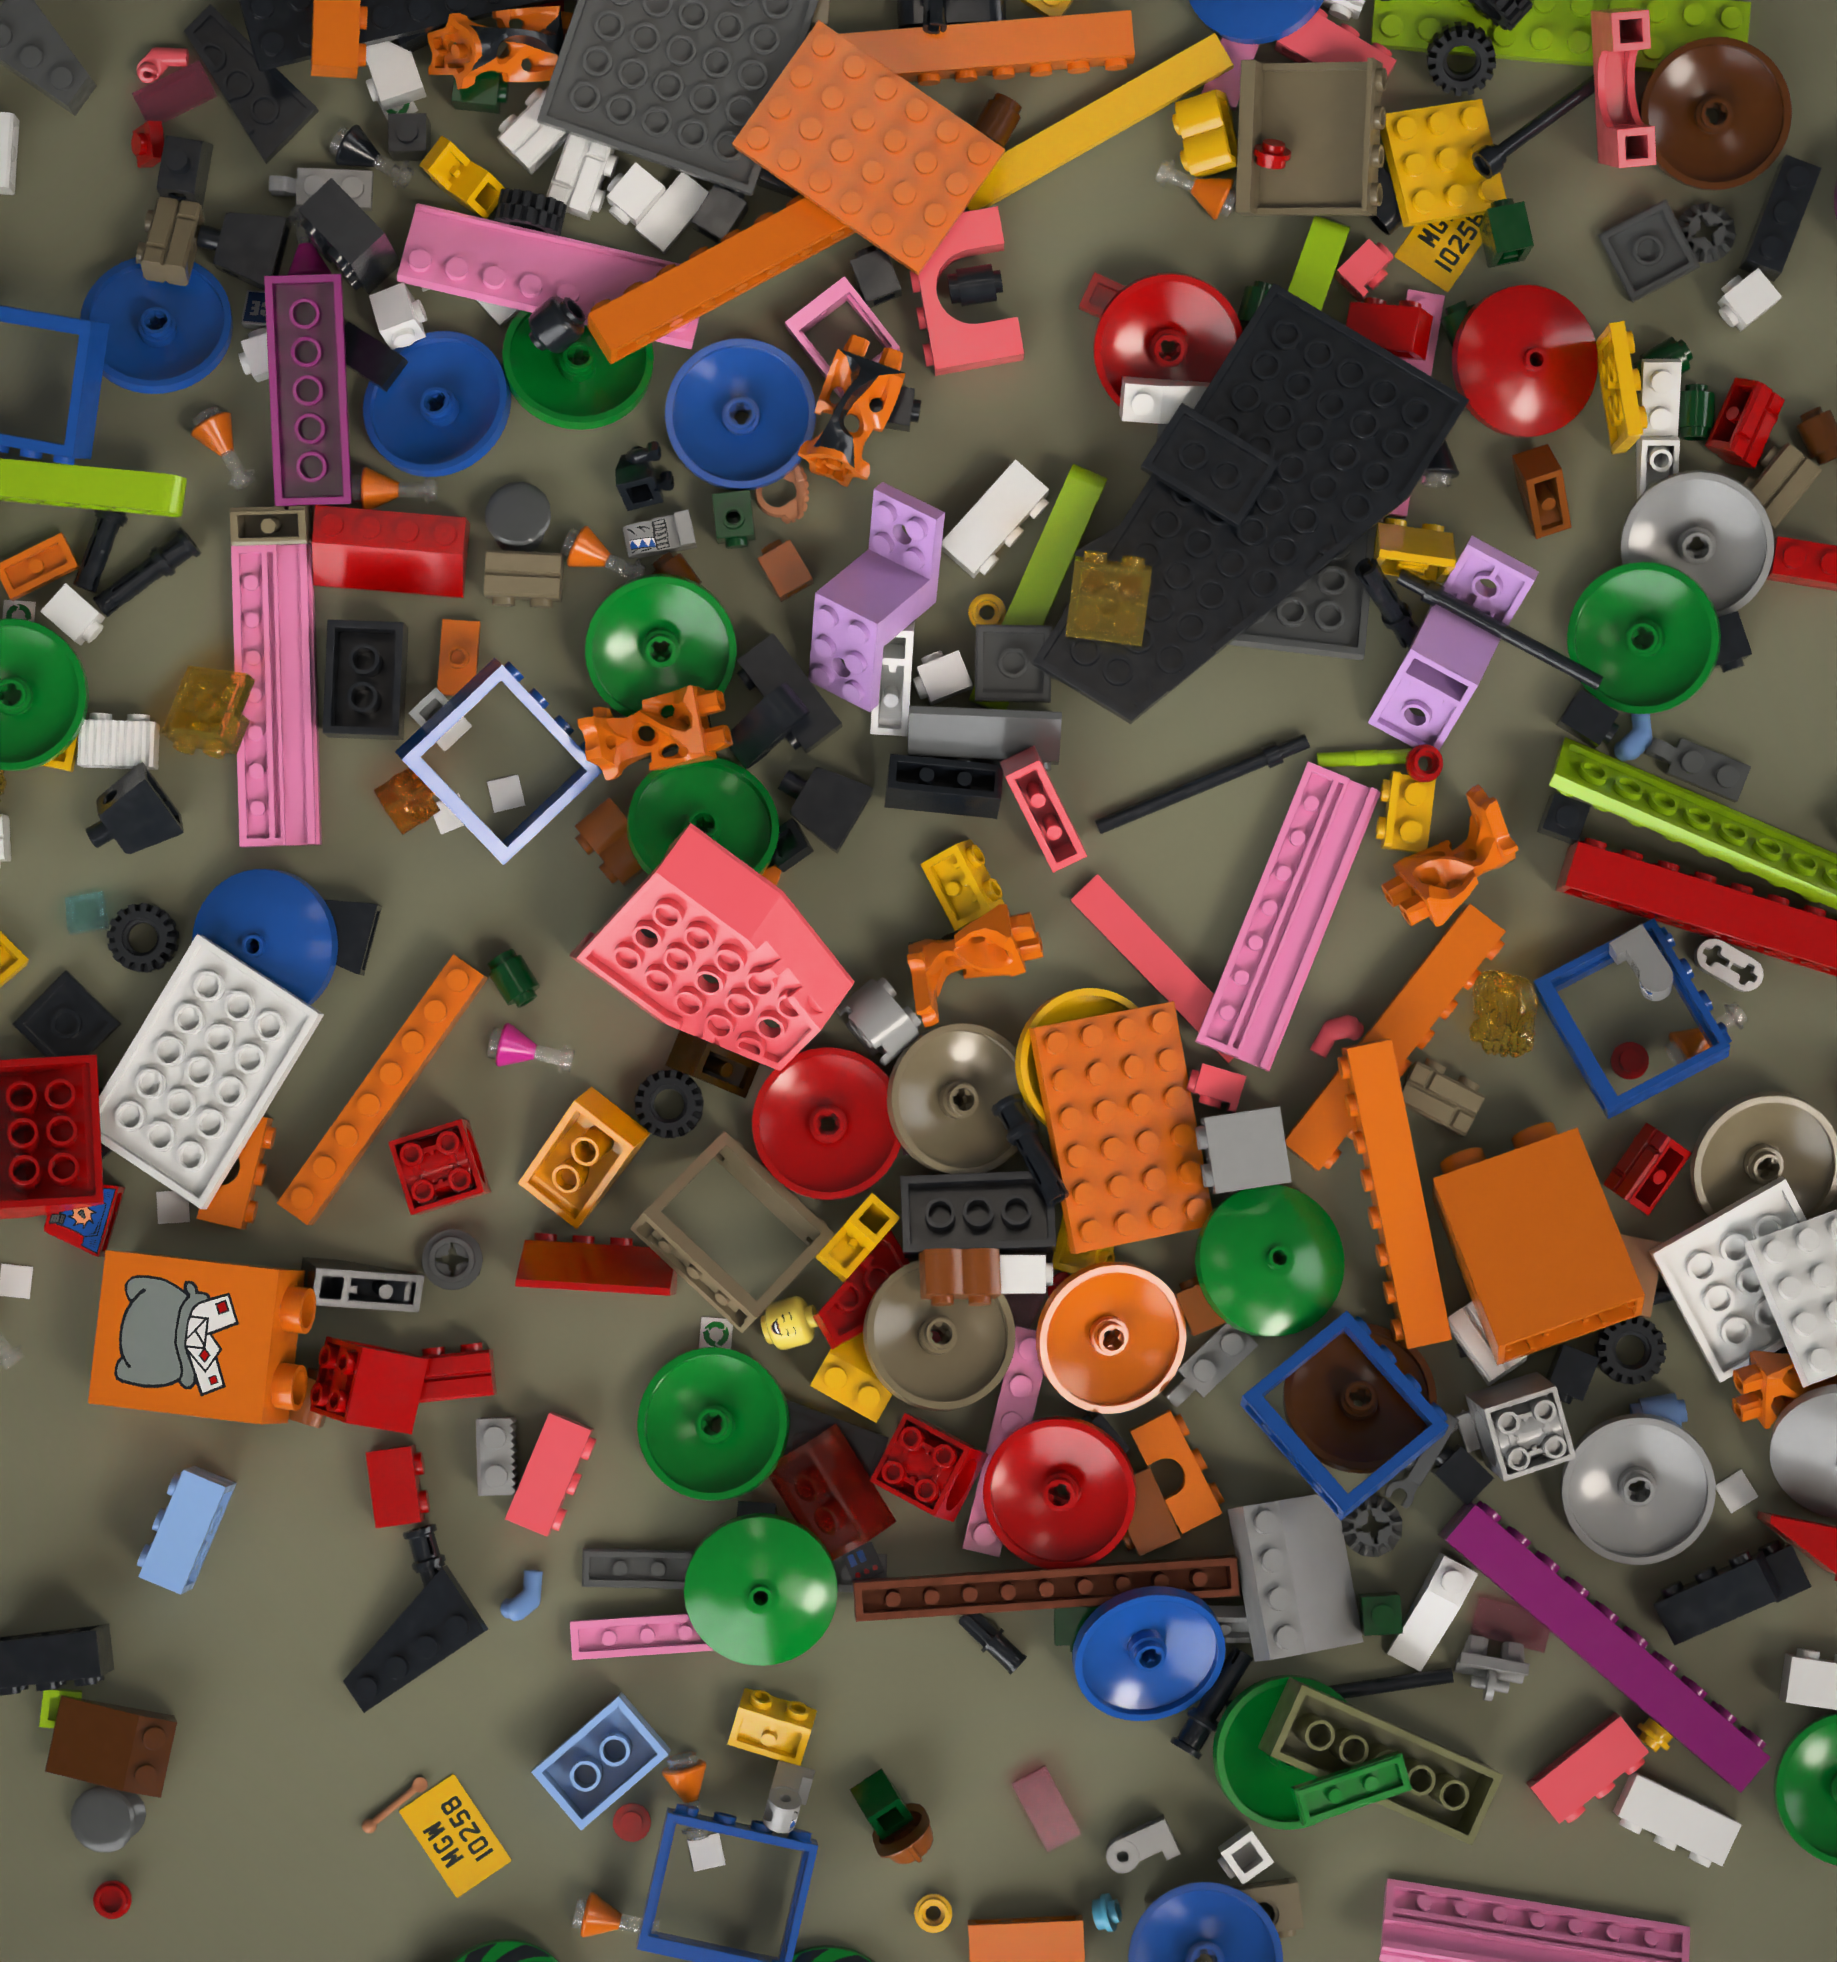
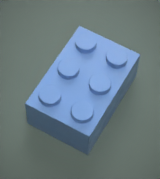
[137,1466,237,1595]
[531,1692,671,1830]

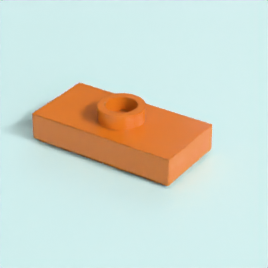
[437,619,481,696]

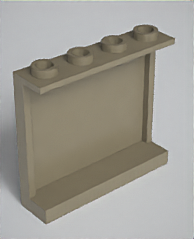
[1235,58,1387,217]

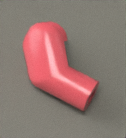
[137,47,189,84]
[1309,1015,1364,1059]

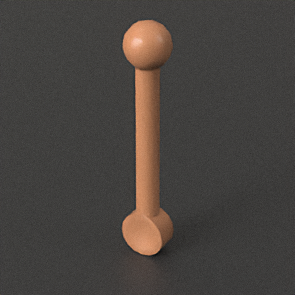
[362,1777,428,1834]

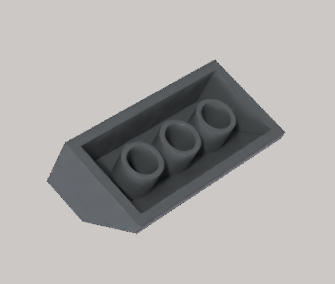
[908,706,1062,771]

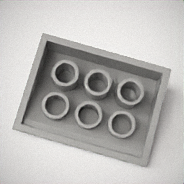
[1228,1494,1363,1662]

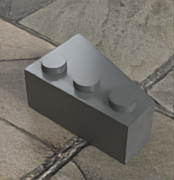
[0,0,97,116]

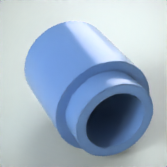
[1629,1393,1688,1426]

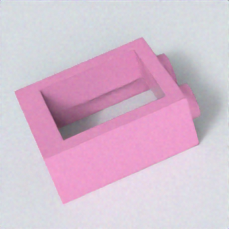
[785,276,900,399]

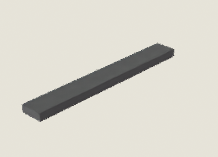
[582,1548,887,1592]

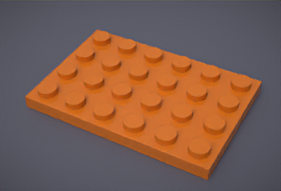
[732,20,1005,276]
[1029,1001,1212,1254]

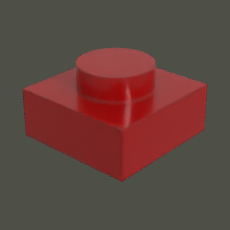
[131,121,164,168]
[1078,272,1125,318]

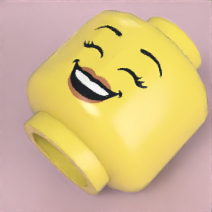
[761,1296,819,1350]

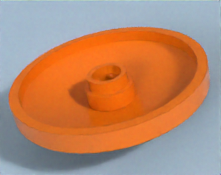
[1036,1262,1186,1414]

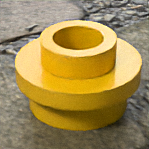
[968,594,1006,628]
[1637,1718,1673,1752]
[914,1893,952,1933]

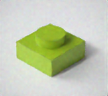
[39,1688,82,1728]

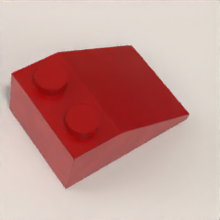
[1757,1511,1837,1581]

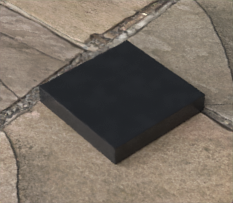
[13,970,121,1057]

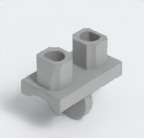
[1454,1635,1530,1702]

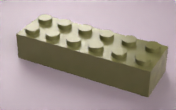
[1258,1677,1503,1845]

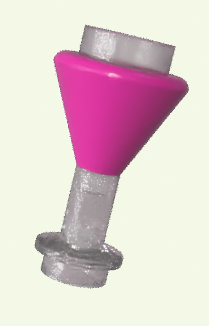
[287,206,332,275]
[487,1023,575,1074]

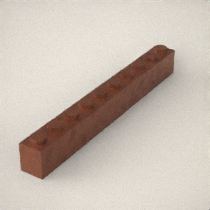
[853,1555,1239,1622]

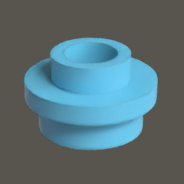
[1092,1893,1122,1932]

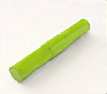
[1316,748,1412,767]

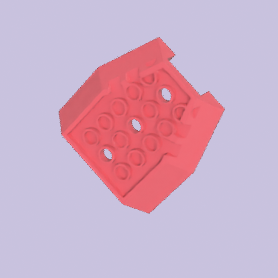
[569,823,855,1071]

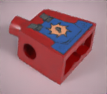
[44,1184,125,1257]

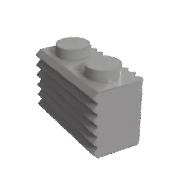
[476,1416,519,1496]

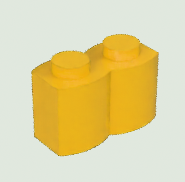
[1172,89,1238,178]

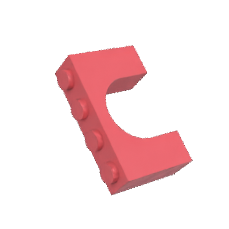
[1591,7,1656,168]
[909,206,1024,376]

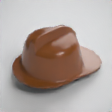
[872,1803,933,1865]

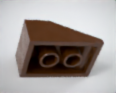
[45,1695,177,1798]

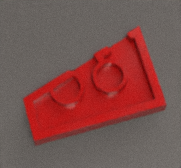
[813,1230,910,1350]

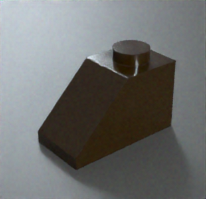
[665,1030,760,1098]

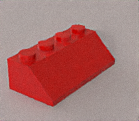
[312,505,470,599]

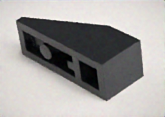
[301,1257,425,1312]

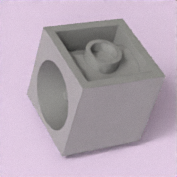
[1195,1106,1292,1194]
[1465,1371,1576,1482]

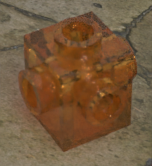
[374,768,441,835]

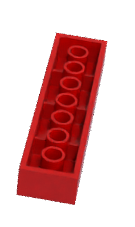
[1555,838,1837,977]

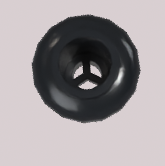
[529,297,586,353]

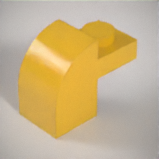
[419,136,505,219]
[815,1193,901,1282]

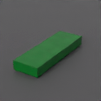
[1291,1751,1412,1826]

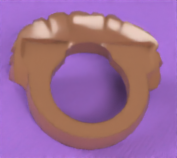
[754,464,809,524]

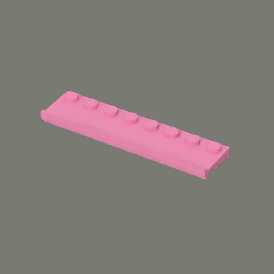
[397,203,700,350]
[231,544,322,848]
[1195,761,1381,1072]
[1379,1879,1690,1962]

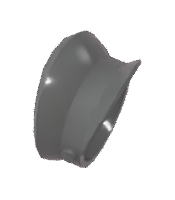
[485,482,551,552]
[71,1786,146,1853]

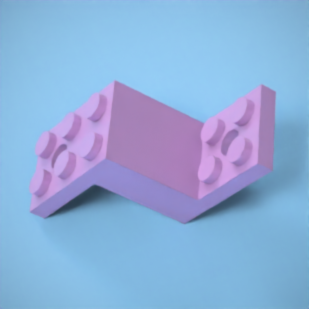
[808,482,945,712]
[1368,536,1539,751]

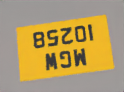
[1394,214,1484,292]
[399,1774,511,1898]

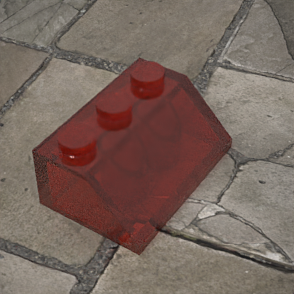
[769,1424,897,1561]

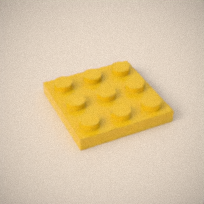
[1380,99,1507,227]
[1596,321,1648,455]

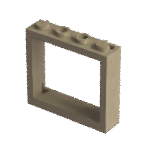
[630,1131,835,1333]

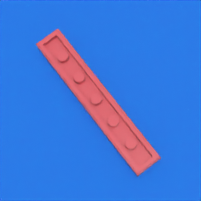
[1070,874,1233,1064]

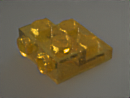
[1065,550,1152,646]
[161,665,255,759]

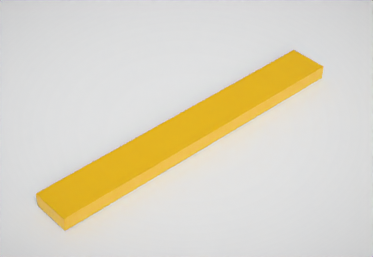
[967,33,1234,211]

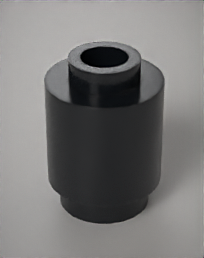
[947,264,1003,307]

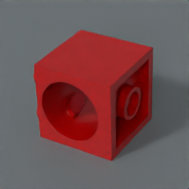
[388,1119,491,1215]
[310,1336,429,1435]
[870,1413,989,1522]

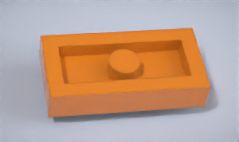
[0,532,80,601]

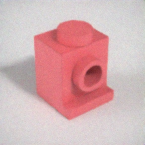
[1334,239,1394,302]
[1186,1063,1246,1113]

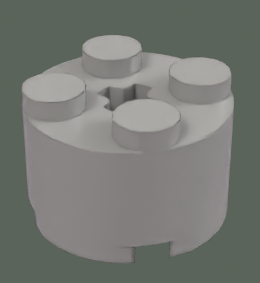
[836,977,921,1066]

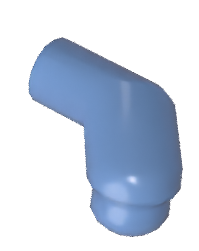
[1614,713,1652,761]
[500,1570,543,1621]

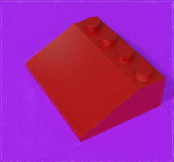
[0,1054,104,1219]
[515,1233,677,1296]

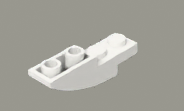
[1636,359,1682,499]

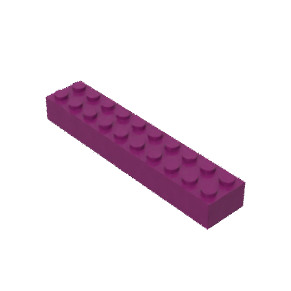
[1438,1501,1771,1793]

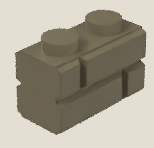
[136,196,205,286]
[1743,443,1822,530]
[230,505,313,546]
[483,550,564,609]
[1402,1058,1485,1137]

